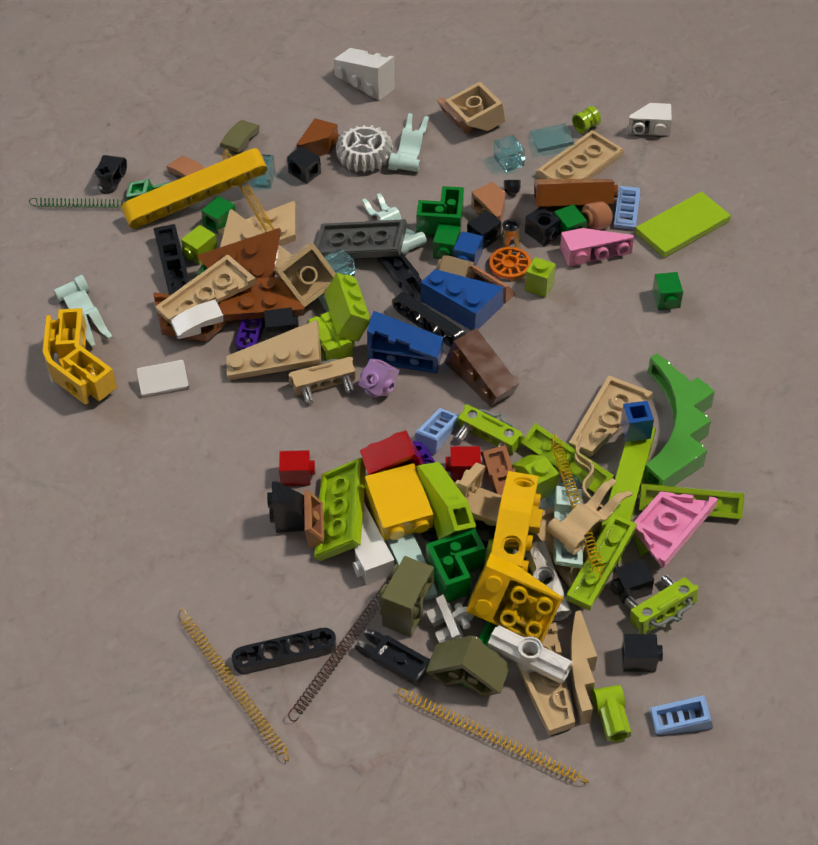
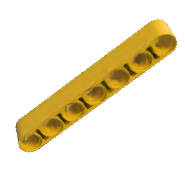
[121,148,268,228]

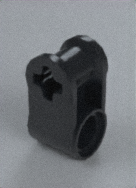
[95,155,127,193]

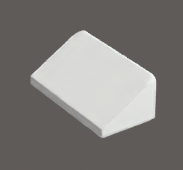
[137,360,189,397]

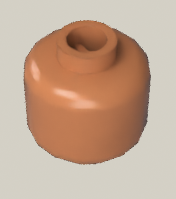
[580,201,613,230]

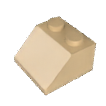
[445,82,505,131]
[273,242,336,308]

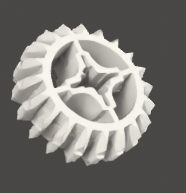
[336,124,393,173]

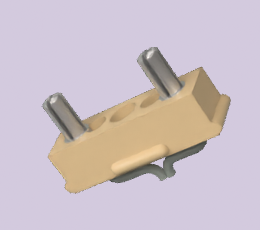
[289,357,355,404]

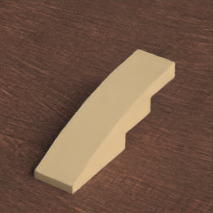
[570,610,597,725]

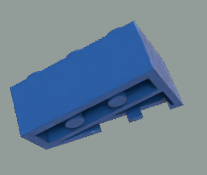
[421,269,504,331]
[367,310,443,374]

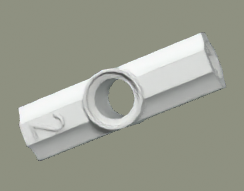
[525,541,572,621]
[487,626,573,684]

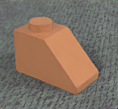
[471,182,506,222]

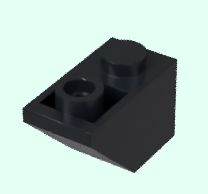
[267,481,305,533]

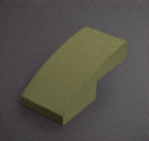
[220,120,260,152]

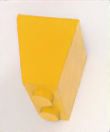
[365,463,434,541]

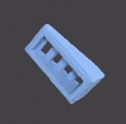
[614,186,640,230]
[415,408,459,455]
[650,695,713,735]

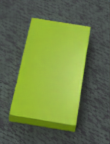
[635,191,731,258]
[314,457,366,561]

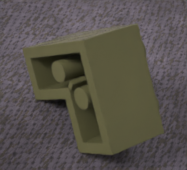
[379,556,434,638]
[426,635,510,697]

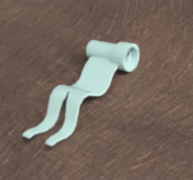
[388,113,429,172]
[361,193,427,254]
[54,275,113,347]

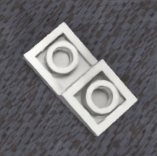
[171,300,223,339]

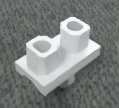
[427,595,474,643]

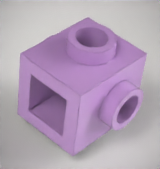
[358,359,400,398]

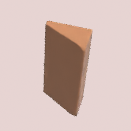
[437,97,474,134]
[470,265,515,303]
[304,490,324,549]

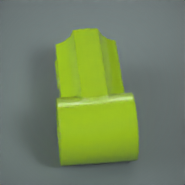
[592,684,631,743]

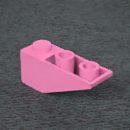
[560,228,634,267]

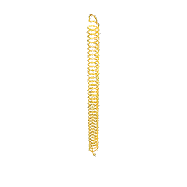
[222,149,274,232]
[551,434,605,580]
[179,609,289,761]
[397,688,589,783]

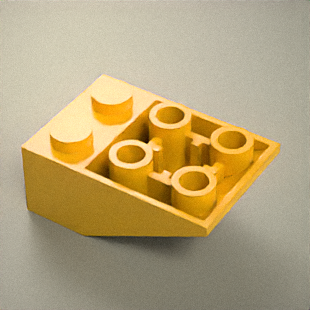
[466,553,563,643]

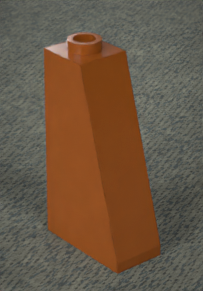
[534,179,618,207]

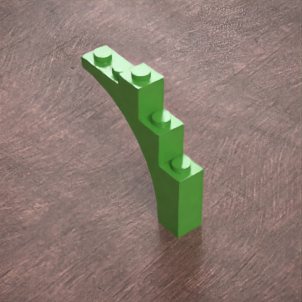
[643,353,715,486]

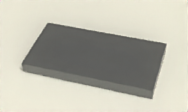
[315,219,407,260]

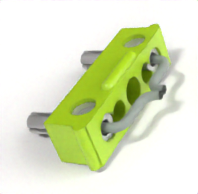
[455,404,523,455]
[625,574,698,634]

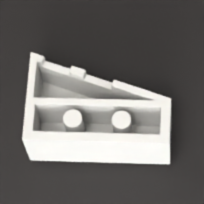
[334,48,395,101]

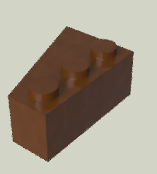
[444,328,519,407]

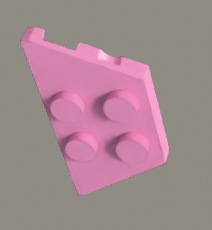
[634,492,718,568]

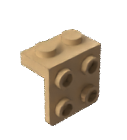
[455,463,502,526]

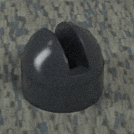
[504,180,521,195]

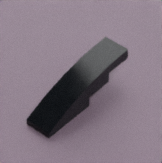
[153,224,189,295]

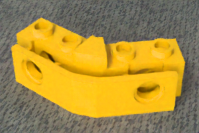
[43,308,117,405]
[491,471,543,572]

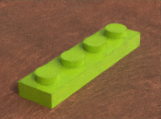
[521,423,615,494]
[639,483,745,519]
[566,513,637,611]

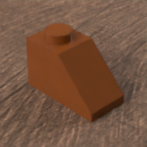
[297,118,340,156]

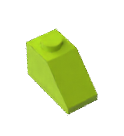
[511,454,559,500]

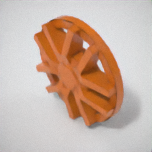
[489,247,531,281]

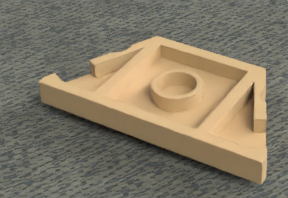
[218,201,296,246]
[220,209,292,267]

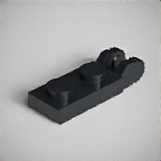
[377,252,422,297]
[354,628,430,686]

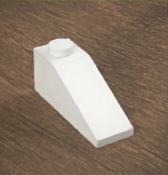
[353,503,395,585]

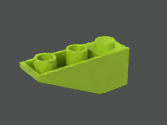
[416,462,476,540]

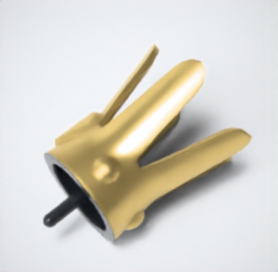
[498,219,521,248]

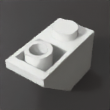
[627,103,672,136]

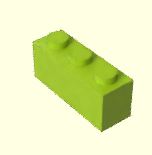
[324,273,371,342]

